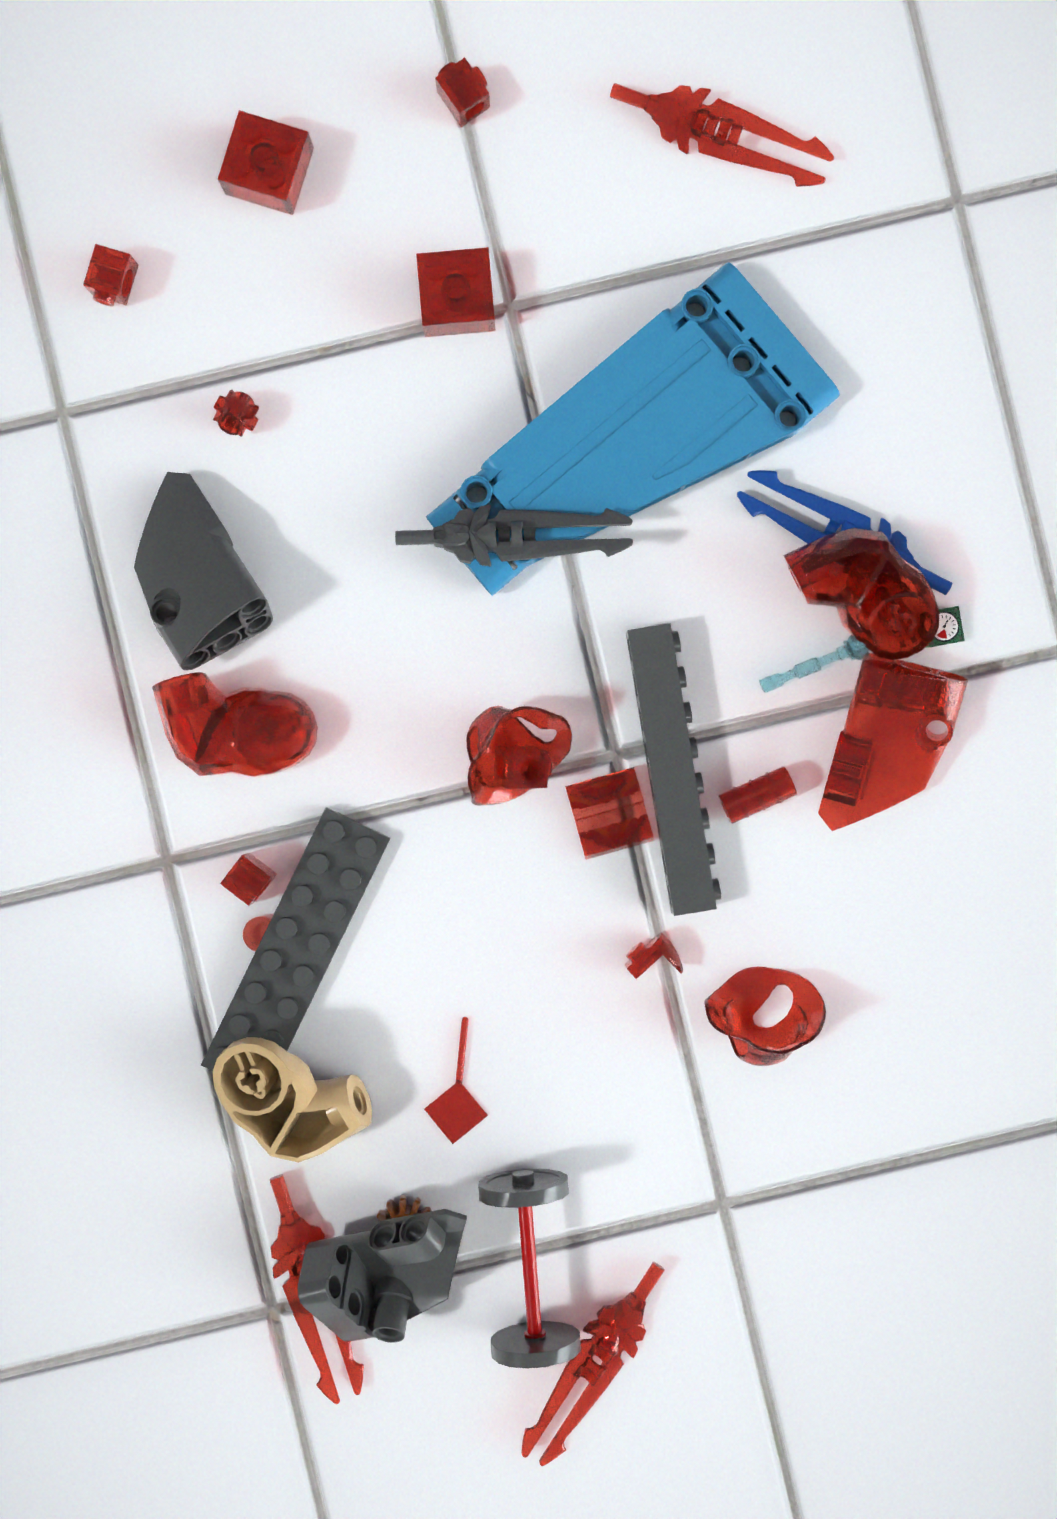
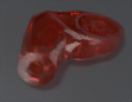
[783,528,939,660]
[152,672,318,778]

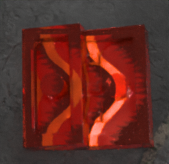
[565,767,654,860]

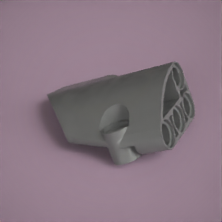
[134,472,273,671]
[298,1209,467,1343]

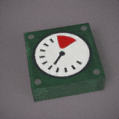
[920,606,965,648]

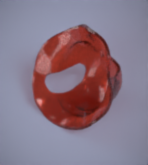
[466,705,572,806]
[704,967,826,1066]

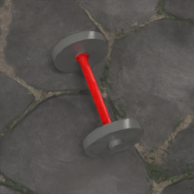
[478,1169,581,1369]

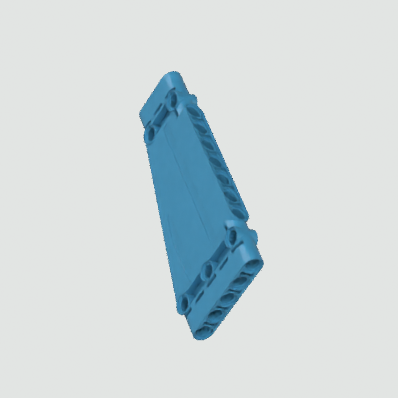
[426,262,840,596]

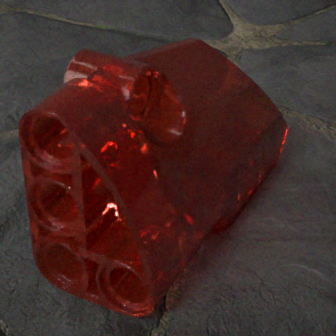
[818,653,969,831]

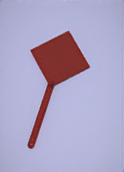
[424,1017,488,1144]

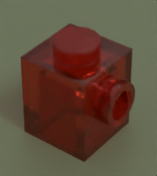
[435,57,490,127]

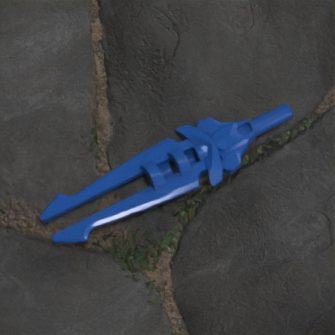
[737,470,953,595]

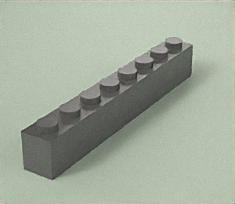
[626,623,721,916]

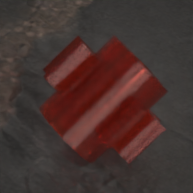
[213,390,259,437]

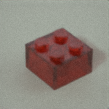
[218,110,314,215]
[416,247,496,337]

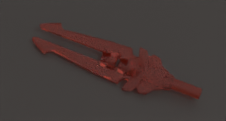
[610,83,834,187]
[269,1174,364,1404]
[521,1261,665,1466]

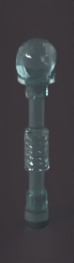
[759,634,870,693]

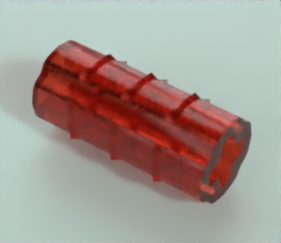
[718,766,797,824]

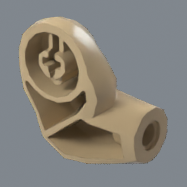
[212,1037,372,1163]

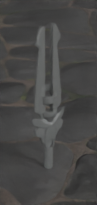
[395,505,633,567]

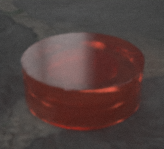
[243,916,271,952]

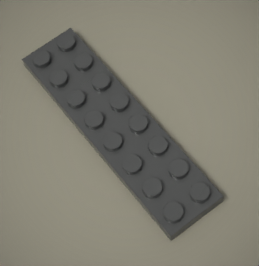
[201,807,391,1071]

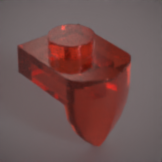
[624,933,683,979]

